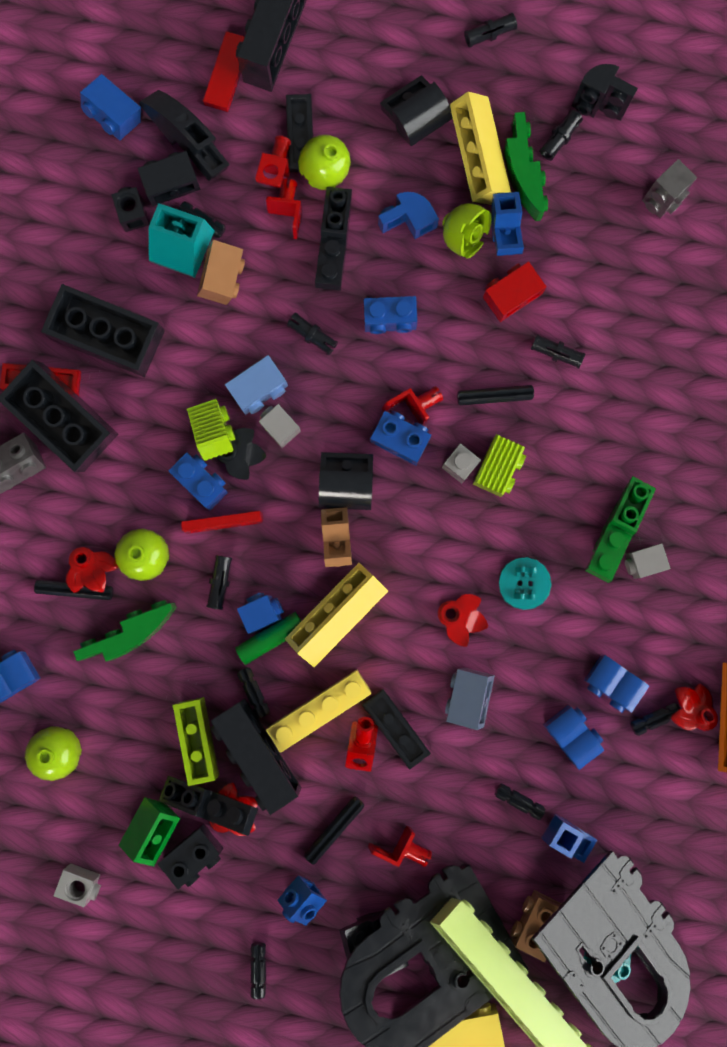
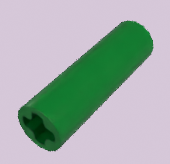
[235,611,301,665]

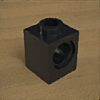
[111,187,150,232]

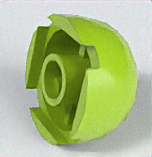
[298,134,351,190]
[443,203,492,258]
[114,528,169,581]
[25,726,82,781]

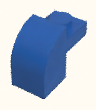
[378,192,439,239]
[491,192,524,256]
[541,814,597,863]

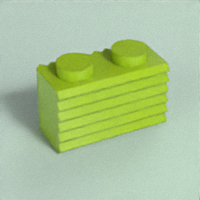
[187,398,236,461]
[473,434,526,497]

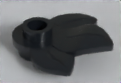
[217,428,266,480]

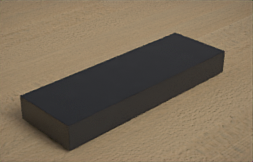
[286,94,313,172]
[362,689,431,770]

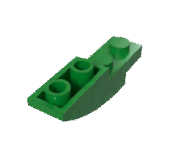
[503,112,548,221]
[585,476,656,583]
[73,600,177,662]

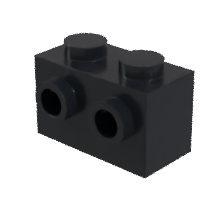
[137,151,201,206]
[158,823,223,889]

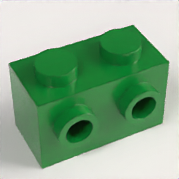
[118,797,180,866]

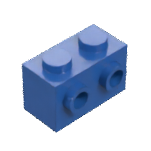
[80,74,141,140]
[364,296,417,334]
[370,411,432,466]
[168,452,228,511]
[237,592,284,634]

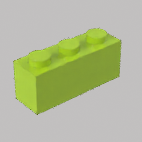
[173,697,219,786]

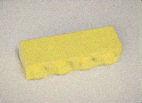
[450,92,511,205]
[285,563,388,667]
[266,669,372,753]
[428,1002,505,1047]

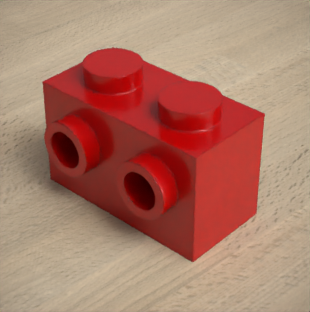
[483,261,547,322]

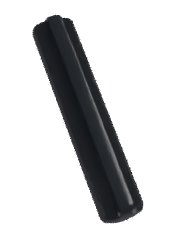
[457,385,534,406]
[34,580,113,600]
[304,796,364,865]

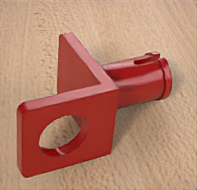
[255,135,291,188]
[266,178,302,239]
[382,386,443,425]
[345,717,378,772]
[368,826,432,867]

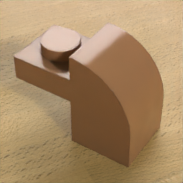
[321,507,352,567]

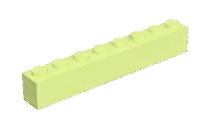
[430,898,592,1047]

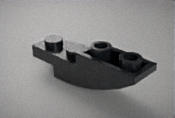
[139,90,230,181]
[315,187,352,291]
[159,776,258,836]

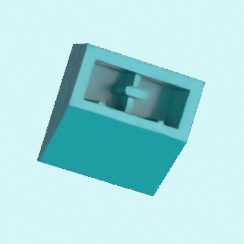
[148,203,215,278]

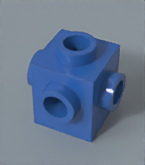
[277,875,327,926]

